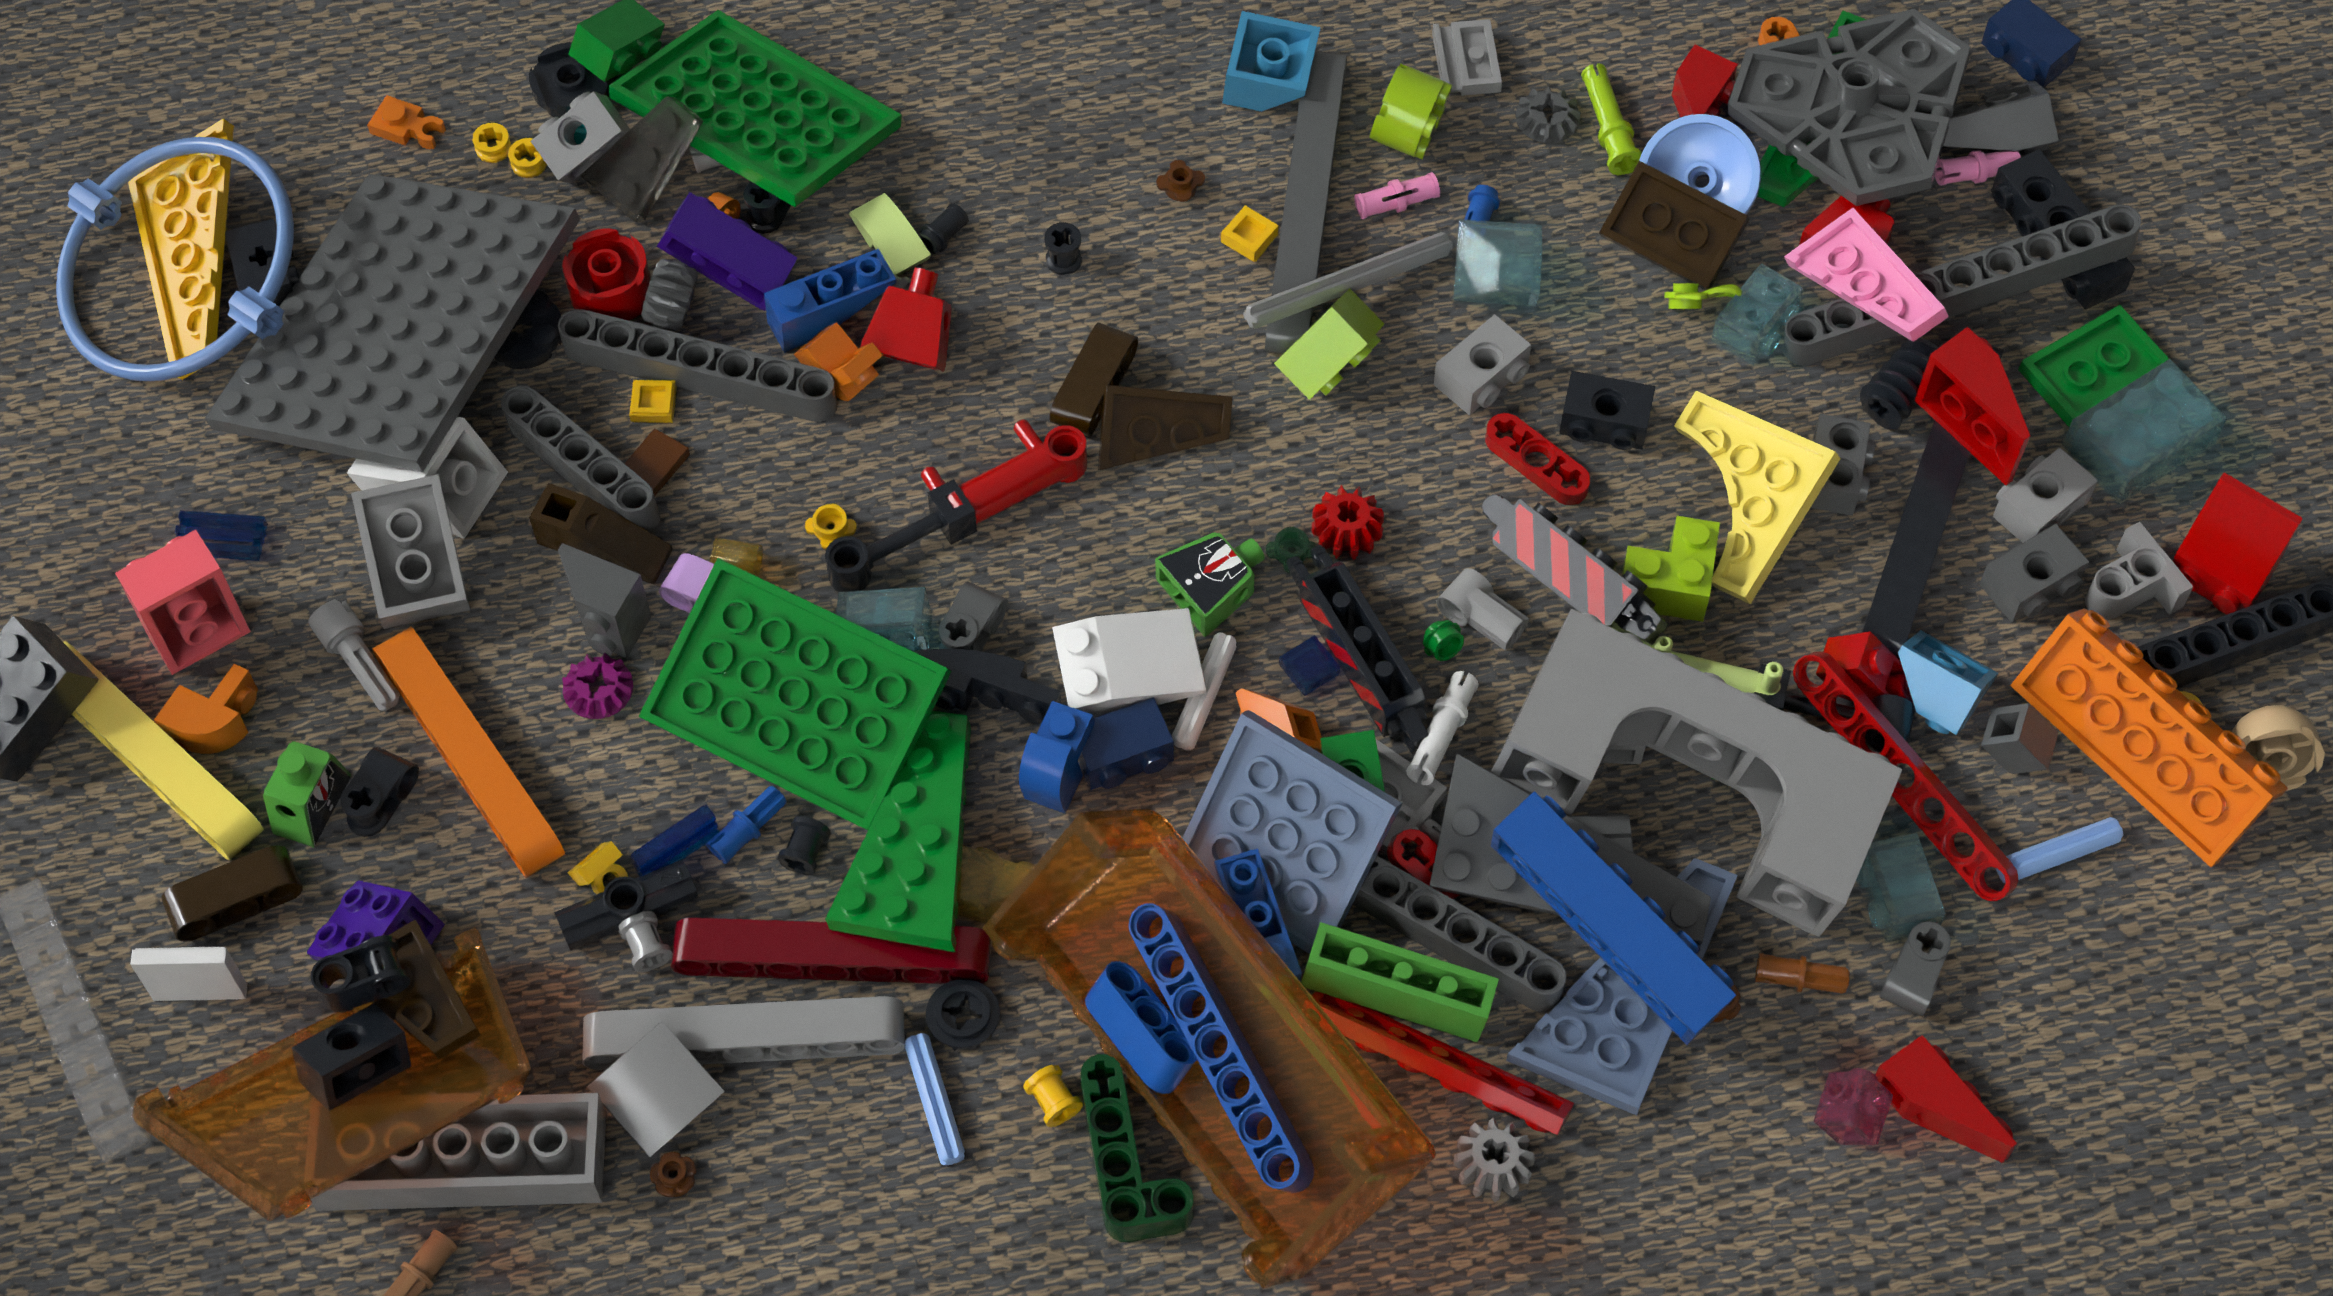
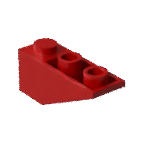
[1872,1035,2017,1163]

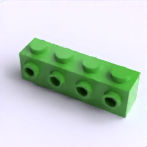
[1300,922,1499,1043]

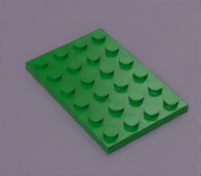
[609,10,902,207]
[638,558,952,830]

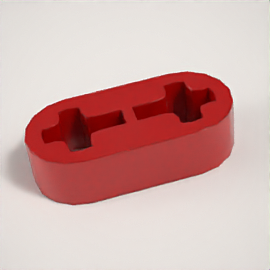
[1387,829,1459,899]

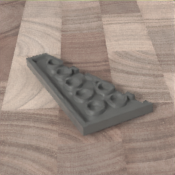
[1430,754,1711,944]

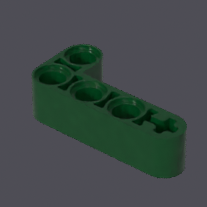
[1080,1054,1194,1242]

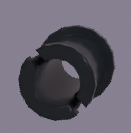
[918,203,969,254]

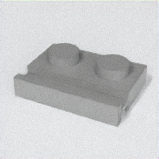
[1432,19,1502,96]

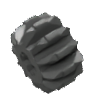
[641,259,698,331]

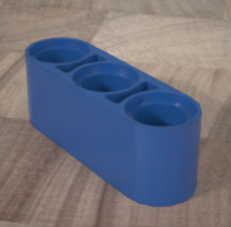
[1085,961,1197,1094]

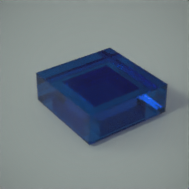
[1279,635,1341,696]

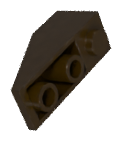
[529,483,673,584]

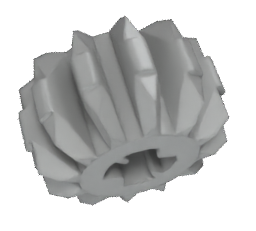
[1453,1117,1535,1202]

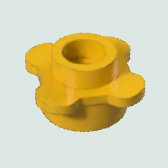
[805,503,857,549]

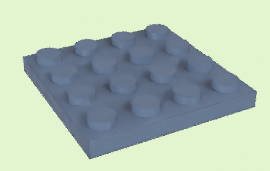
[1169,710,1403,954]

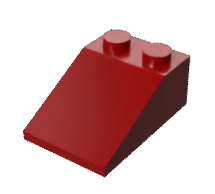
[1915,327,2031,486]
[2172,472,2303,614]

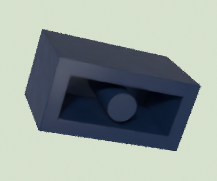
[1981,0,2082,88]
[1078,697,1174,790]

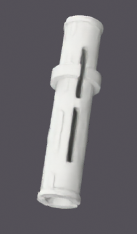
[1406,671,1479,785]

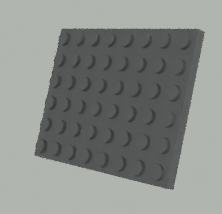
[205,174,580,472]

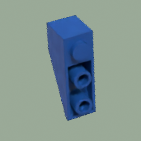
[764,249,897,353]
[1214,848,1302,1004]

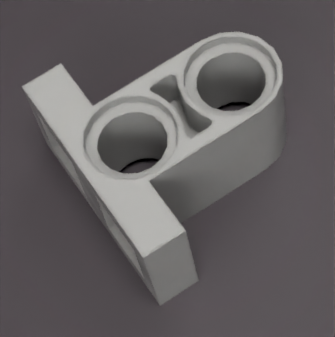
[2085,522,2193,620]

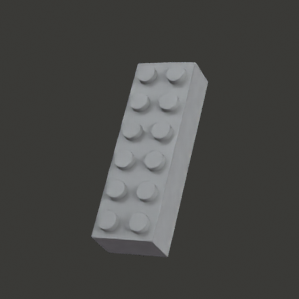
[304,1093,607,1211]

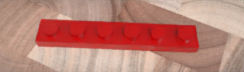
[1301,991,1574,1135]

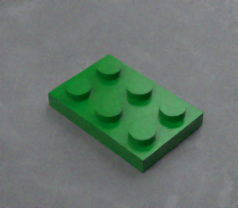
[2018,305,2174,430]

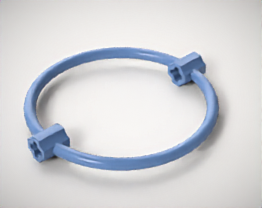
[56,137,294,381]

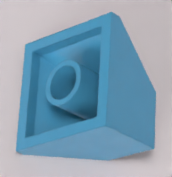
[1898,630,1998,735]

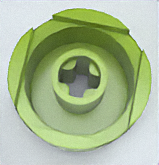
[1369,64,1453,160]

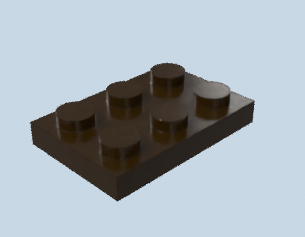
[1599,161,1750,290]

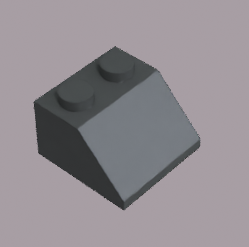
[558,543,652,658]

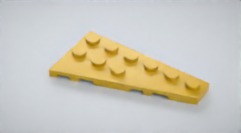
[128,118,234,380]

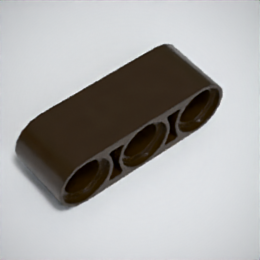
[1049,322,1138,437]
[161,845,303,942]

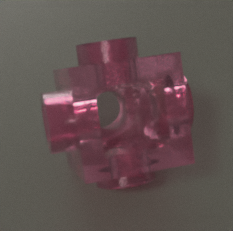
[1813,1068,1893,1145]

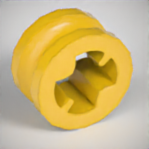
[472,123,511,163]
[508,138,547,178]

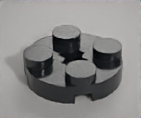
[529,42,611,118]
[493,290,562,369]

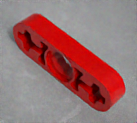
[1485,413,1590,505]

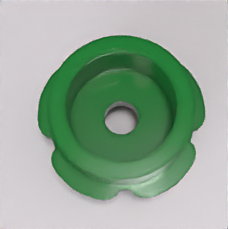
[1423,620,1464,661]

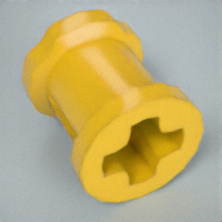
[1023,1065,1083,1128]

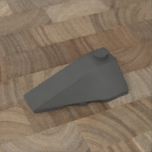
[1944,81,2059,154]

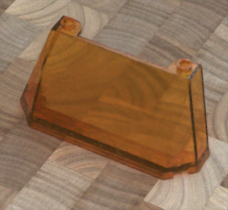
[132,927,531,1222]

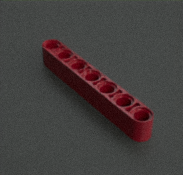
[671,918,991,984]

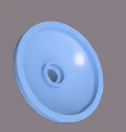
[1639,114,1761,214]

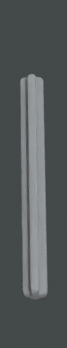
[1243,232,1453,329]

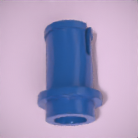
[1460,185,1500,239]

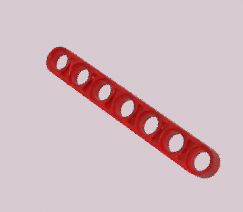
[1793,651,2018,901]

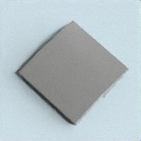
[587,1021,725,1157]

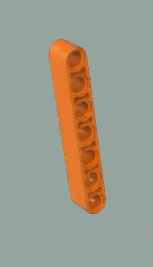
[372,626,565,878]

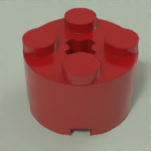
[562,228,651,321]

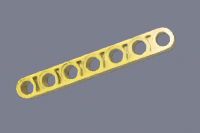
[63,641,264,861]

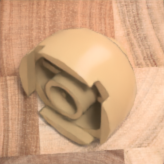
[2232,705,2325,791]

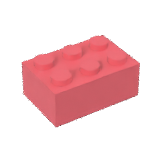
[115,530,251,675]

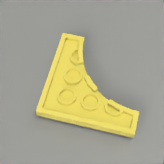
[1674,391,1841,604]

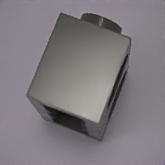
[1811,414,1876,516]

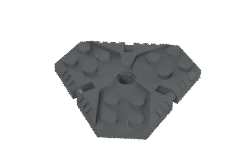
[1728,9,1971,206]

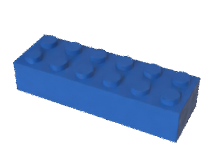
[1490,791,1736,1045]

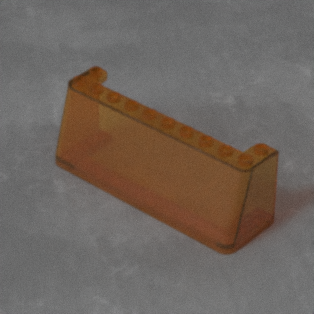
[982,809,1436,1288]

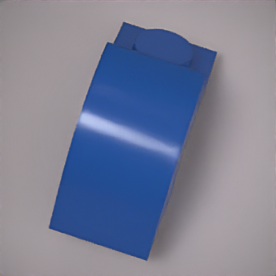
[1019,701,1095,813]

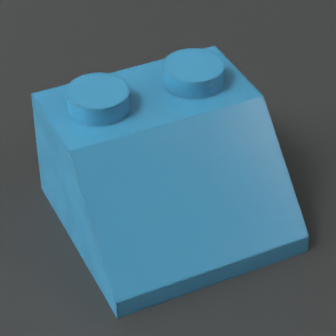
[1222,11,1320,112]

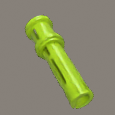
[1581,63,1642,176]

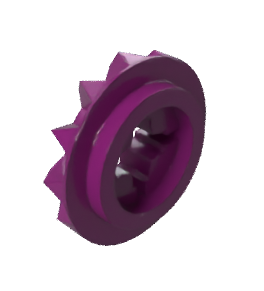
[562,653,633,719]

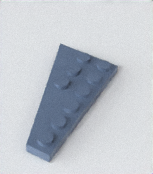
[1506,858,1738,1116]

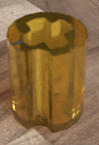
[709,537,763,577]

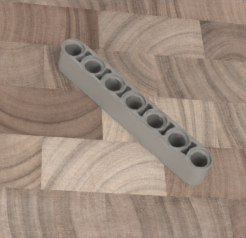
[582,996,905,1070]

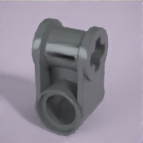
[938,582,1008,651]
[1879,921,1951,1017]

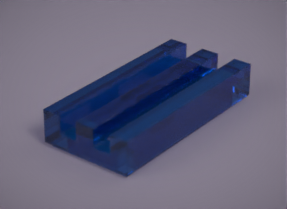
[174,510,268,561]
[631,805,719,877]

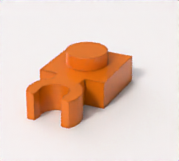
[367,95,446,149]

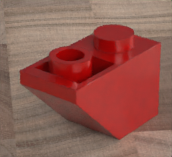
[1672,44,1738,118]
[1816,631,1913,703]

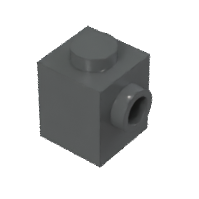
[1981,703,2058,774]

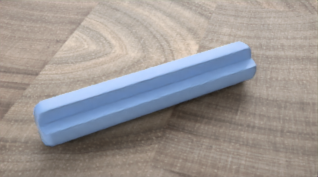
[1995,817,2124,883]
[905,1033,965,1166]

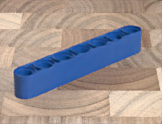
[1128,903,1314,1193]

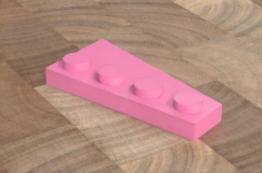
[1784,208,1949,342]

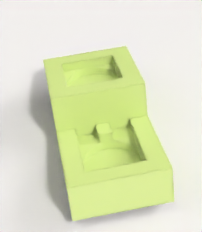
[849,193,931,276]

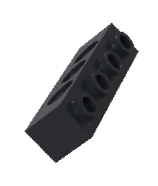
[1991,149,2135,310]

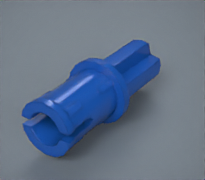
[706,786,787,864]

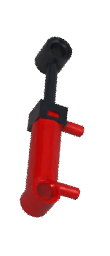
[825,419,1087,594]

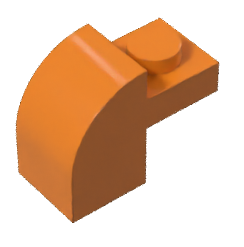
[794,322,883,401]
[154,664,258,754]

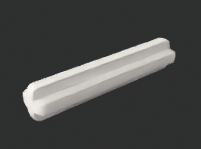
[1172,632,1236,751]

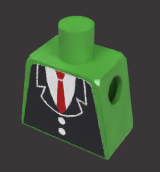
[1155,532,1265,637]
[263,741,351,848]

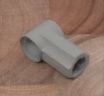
[1436,568,1529,650]

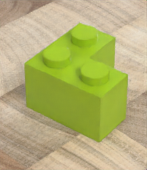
[1274,288,1384,400]
[1621,516,1720,622]

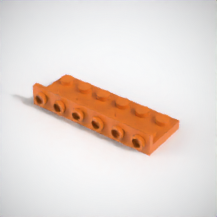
[2010,608,2288,867]

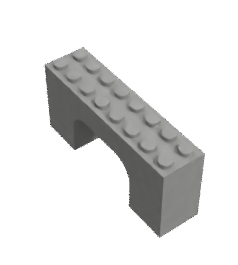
[1491,609,1902,937]

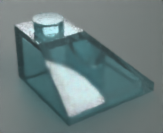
[1453,219,1542,306]

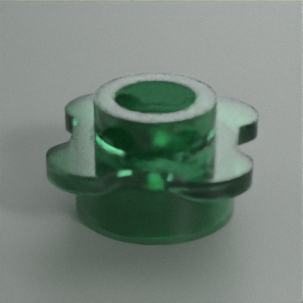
[1265,526,1317,573]

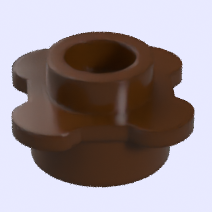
[1156,160,1205,202]

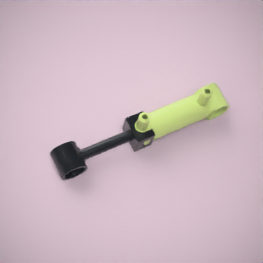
[1641,636,1915,752]

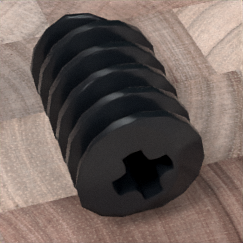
[1860,338,1939,430]

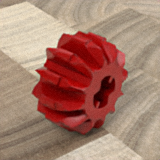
[1311,485,1384,560]

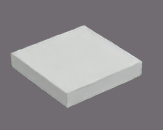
[130,947,247,1001]

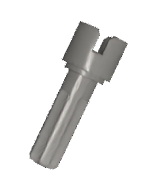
[308,599,400,711]

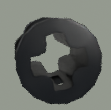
[1044,222,1082,275]
[777,816,831,876]

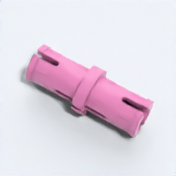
[1935,150,2021,186]
[1354,172,1440,219]

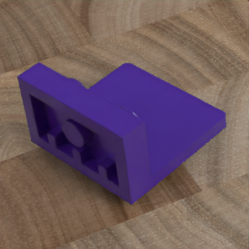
[307,880,445,960]

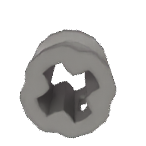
[618,911,673,972]

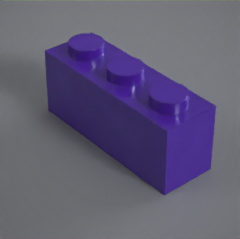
[656,192,797,311]

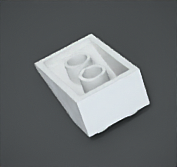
[1052,608,1208,718]

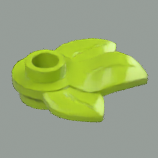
[1664,283,1742,309]

